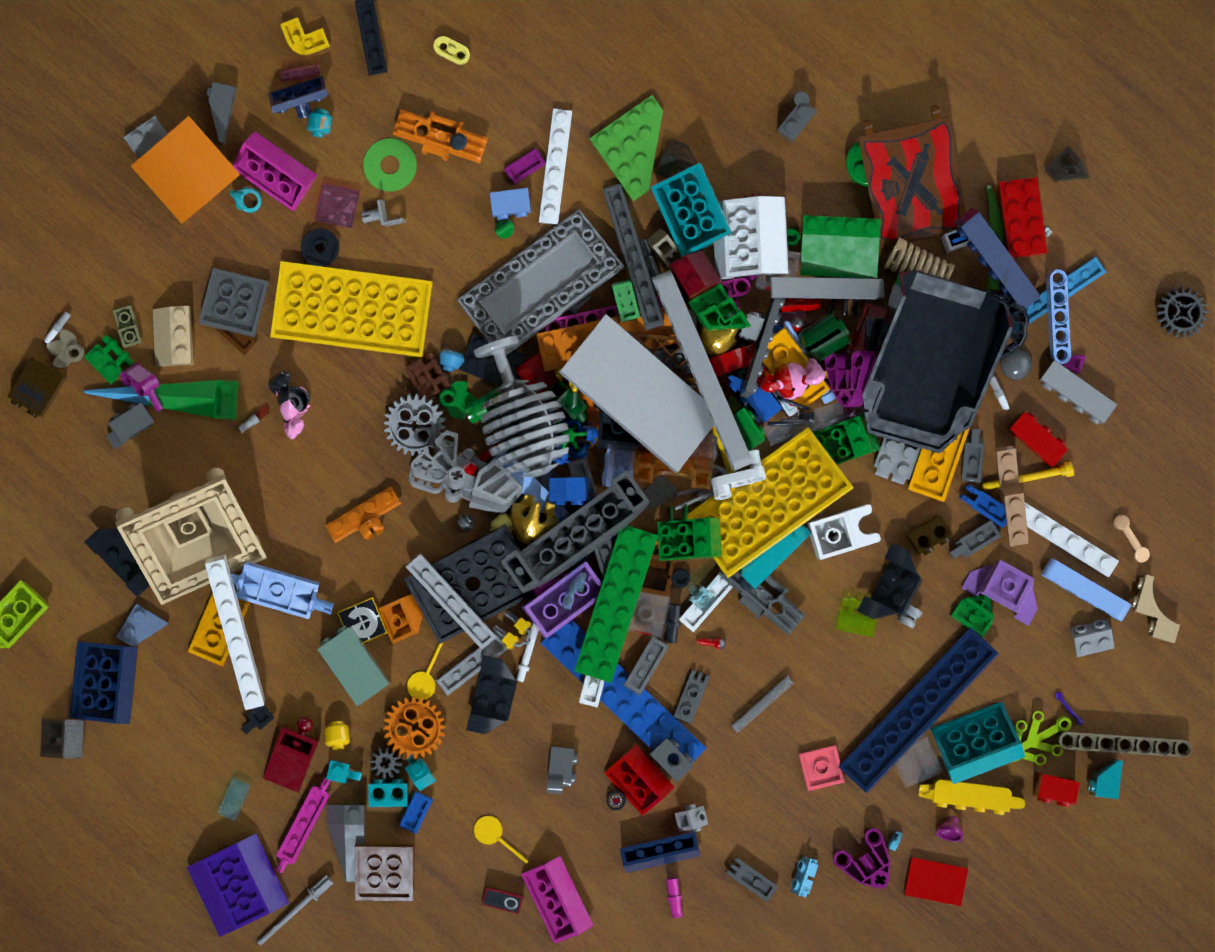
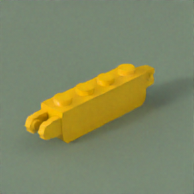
[918,779,1026,815]

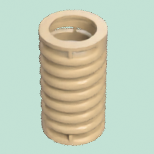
[884,237,955,280]

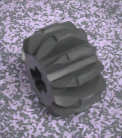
[369,746,402,779]

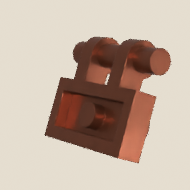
[404,352,452,400]

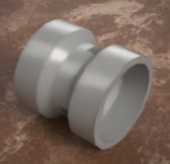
[897,605,923,629]

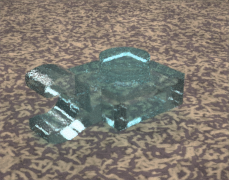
[686,583,717,613]

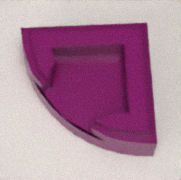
[1062,355,1086,374]

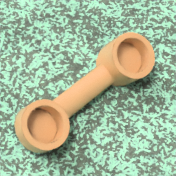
[1113,515,1150,563]

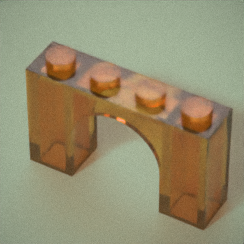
[633,452,714,489]

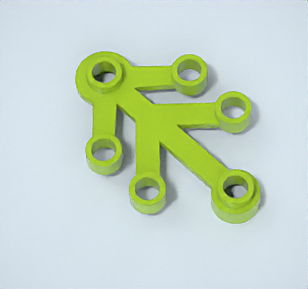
[1013,711,1072,766]

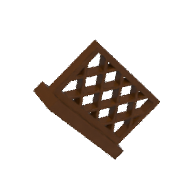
[626,331,701,386]

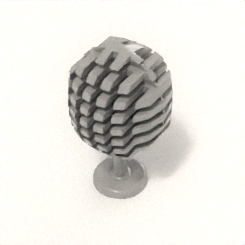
[474,336,569,477]

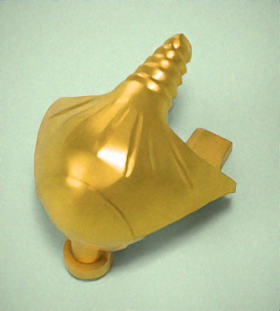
[700,326,740,356]
[511,493,559,545]

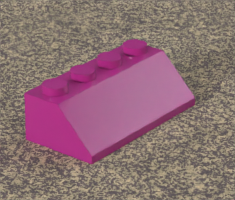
[232,132,317,212]
[521,856,593,944]

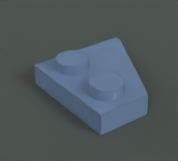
[117,604,168,647]

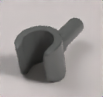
[567,294,592,314]

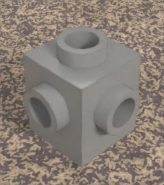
[675,804,708,832]

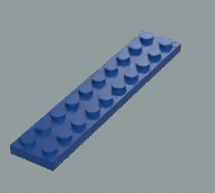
[541,620,706,764]

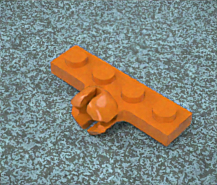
[325,486,401,543]

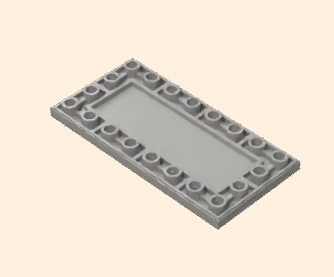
[457,209,625,355]
[559,314,714,473]

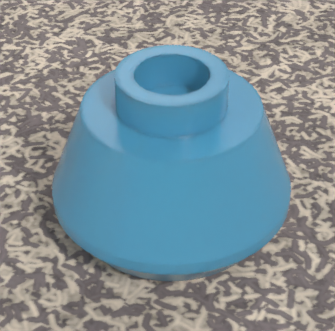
[440,349,465,372]

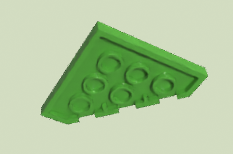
[590,95,663,202]

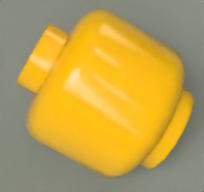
[324,721,350,750]

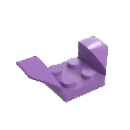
[961,560,1037,626]

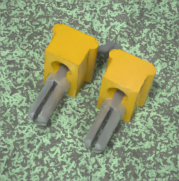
[493,610,532,650]

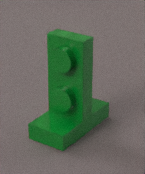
[611,279,640,322]

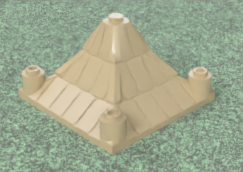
[115,468,267,605]

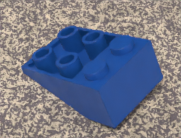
[727,375,782,424]

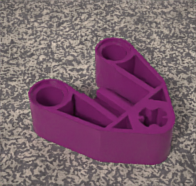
[824,351,874,407]
[832,827,890,889]

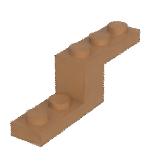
[995,445,1029,547]

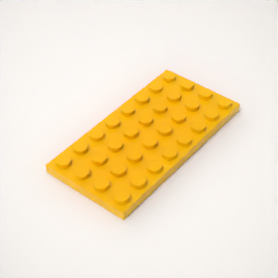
[270,261,433,358]
[687,427,853,578]

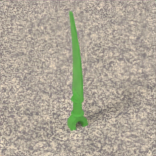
[986,185,1004,291]

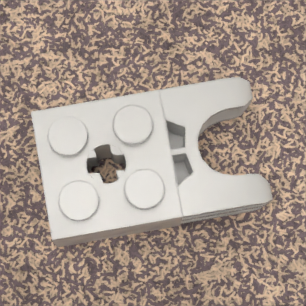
[806,504,881,560]

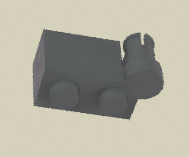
[777,92,817,144]

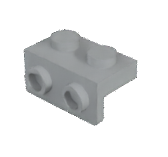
[1070,620,1114,657]

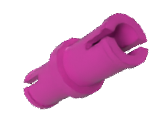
[666,877,683,918]

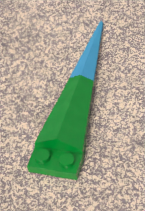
[83,380,239,420]

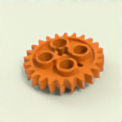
[382,697,446,760]

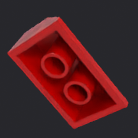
[604,745,675,816]

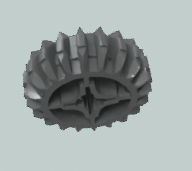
[1156,286,1209,339]

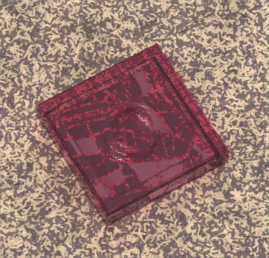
[315,183,360,229]

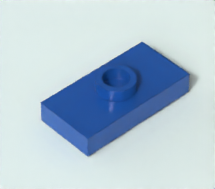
[399,791,433,834]

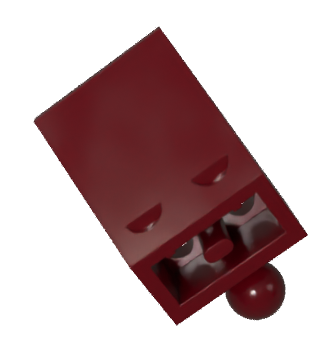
[263,717,320,793]

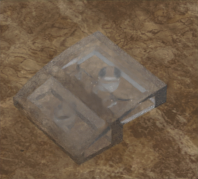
[895,737,943,788]

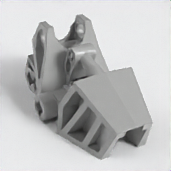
[408,430,523,514]

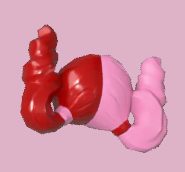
[757,358,826,400]

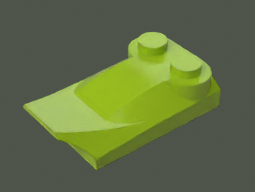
[0,580,49,649]

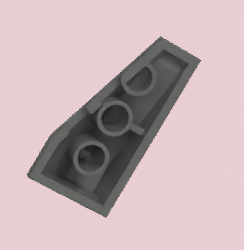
[327,804,366,882]

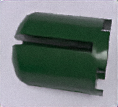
[798,309,853,362]

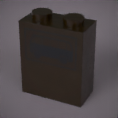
[7,357,67,418]

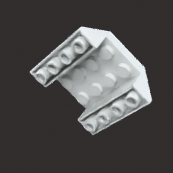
[714,196,789,281]

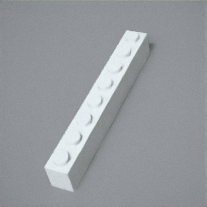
[205,554,265,710]

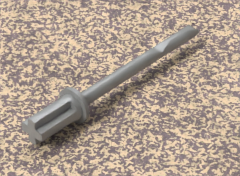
[257,875,334,946]

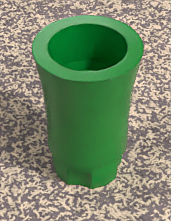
[464,386,500,423]

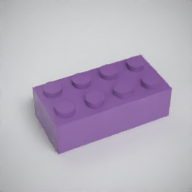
[521,561,602,638]

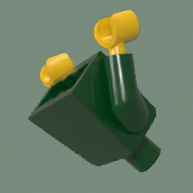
[546,368,588,423]

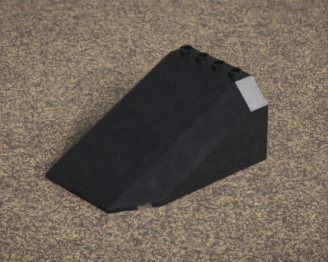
[862,270,1013,453]

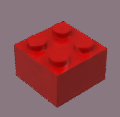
[1033,772,1081,808]

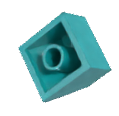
[1087,759,1123,799]

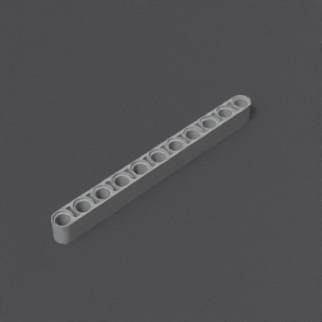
[652,270,752,471]

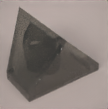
[656,138,697,178]
[1043,146,1090,182]

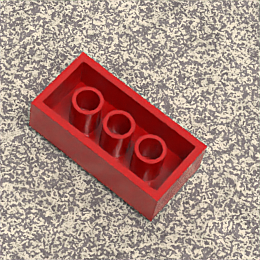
[997,177,1048,259]

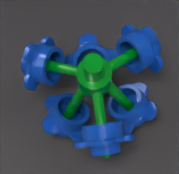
[550,411,598,465]

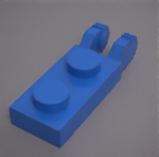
[959,484,1006,528]

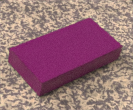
[504,148,546,185]

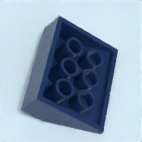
[69,641,138,724]

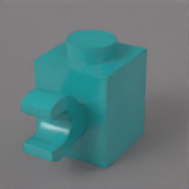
[405,755,436,791]
[326,759,362,784]

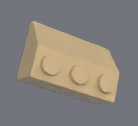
[153,306,194,367]

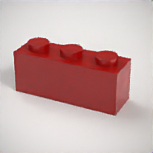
[1008,412,1069,467]

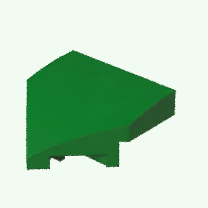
[950,595,995,638]

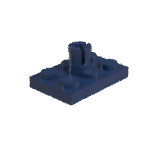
[268,76,328,119]

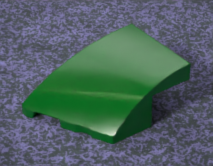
[687,283,751,331]

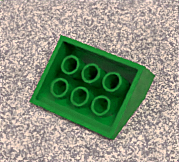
[800,215,881,279]

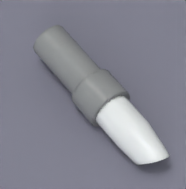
[44,311,71,344]
[990,376,1010,410]

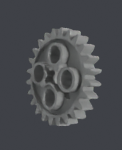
[383,393,446,456]

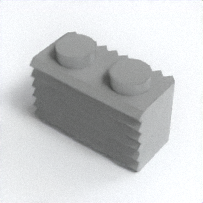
[738,311,765,344]

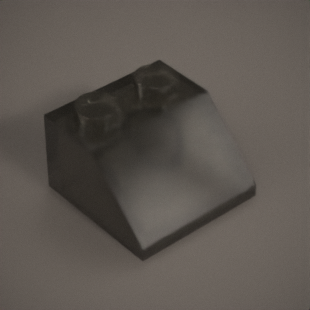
[40,718,84,759]

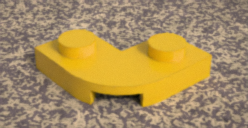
[280,17,330,55]

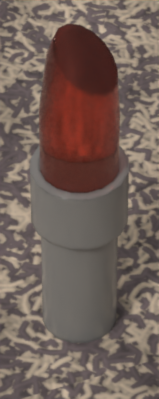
[238,407,269,433]

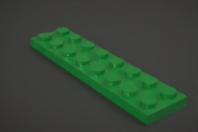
[574,526,658,683]

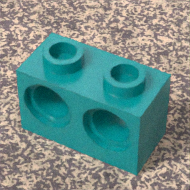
[368,779,408,807]

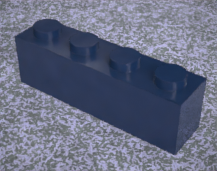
[620,832,701,873]

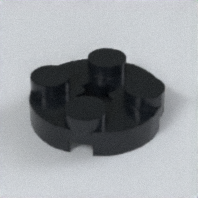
[301,228,340,267]

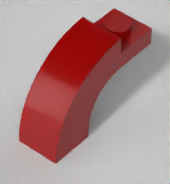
[709,343,756,378]

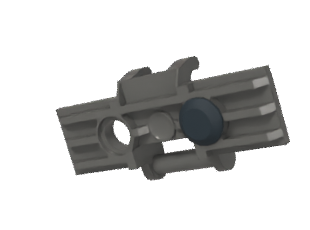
[719,569,806,635]

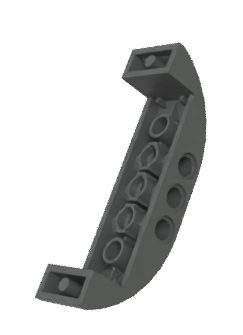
[501,470,650,593]

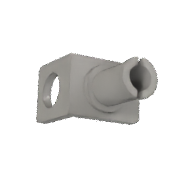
[361,199,406,227]

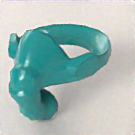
[230,187,262,213]

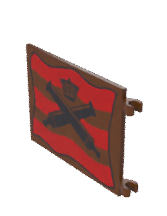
[858,105,966,248]

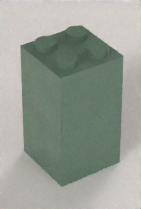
[317,625,391,706]

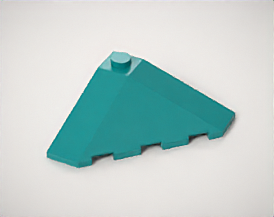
[741,525,811,590]

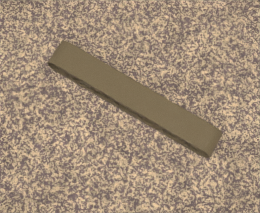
[1057,731,1192,757]

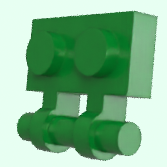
[84,335,134,385]

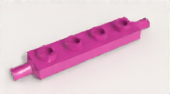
[275,777,331,873]

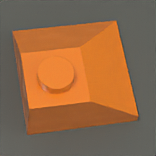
[378,594,423,644]

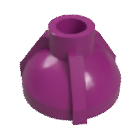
[935,816,963,842]

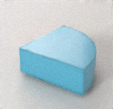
[887,830,903,851]

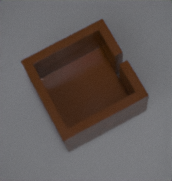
[641,554,675,596]

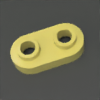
[434,36,470,65]

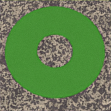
[363,138,417,192]

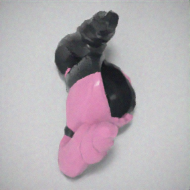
[268,371,311,439]

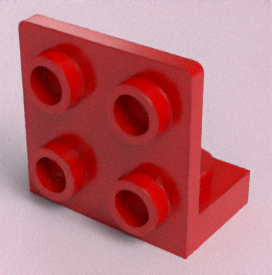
[515,351,566,394]

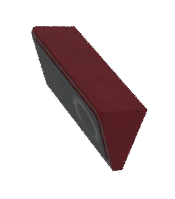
[482,886,524,914]

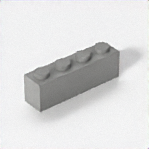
[1039,360,1117,425]

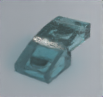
[561,572,587,610]

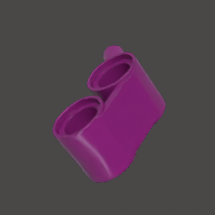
[120,363,163,412]

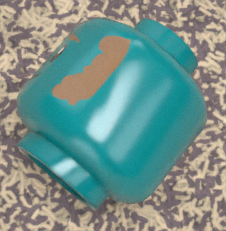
[306,109,333,138]

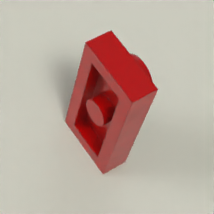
[781,298,820,312]

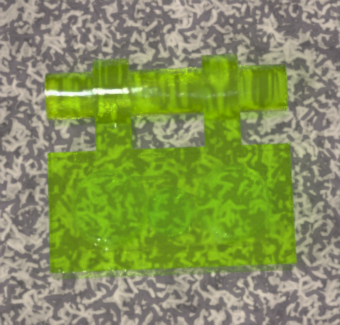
[836,598,877,638]

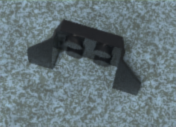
[84,529,150,597]
[857,543,923,619]
[466,655,517,735]

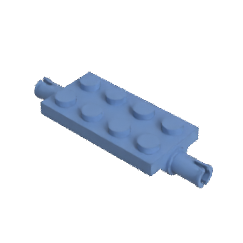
[231,561,334,619]

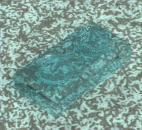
[218,778,251,821]

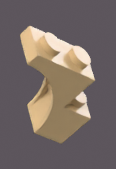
[1132,575,1180,643]

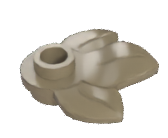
[47,329,84,368]

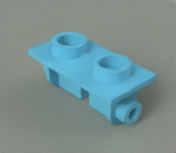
[790,855,818,897]

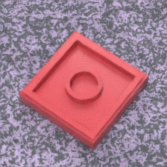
[798,745,845,791]

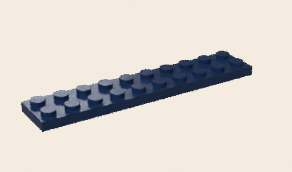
[839,627,999,794]

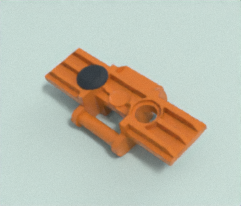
[393,109,488,164]

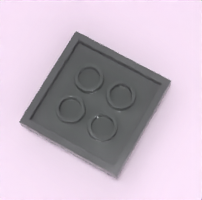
[198,268,269,338]

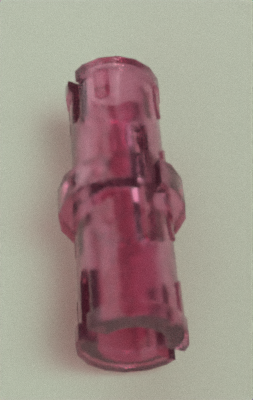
[280,63,320,82]

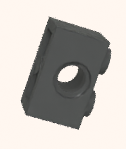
[650,738,693,782]

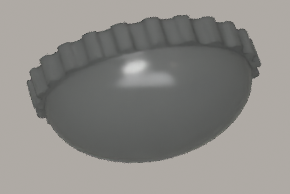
[1000,348,1033,380]

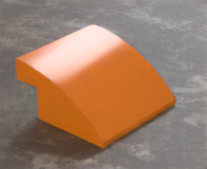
[131,116,240,224]

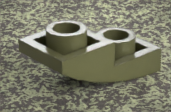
[112,304,142,348]

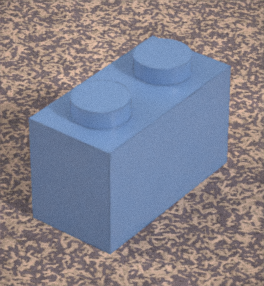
[490,188,531,220]

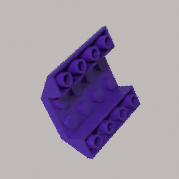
[187,834,289,937]

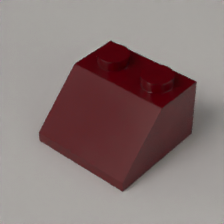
[669,251,723,301]

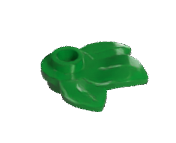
[439,381,476,420]

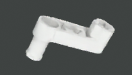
[711,450,766,500]

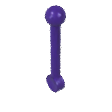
[1055,692,1083,725]

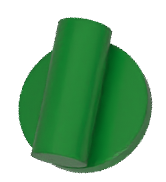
[494,220,514,239]

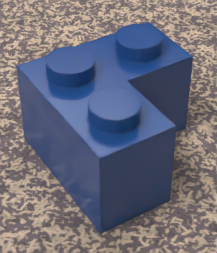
[549,477,591,505]

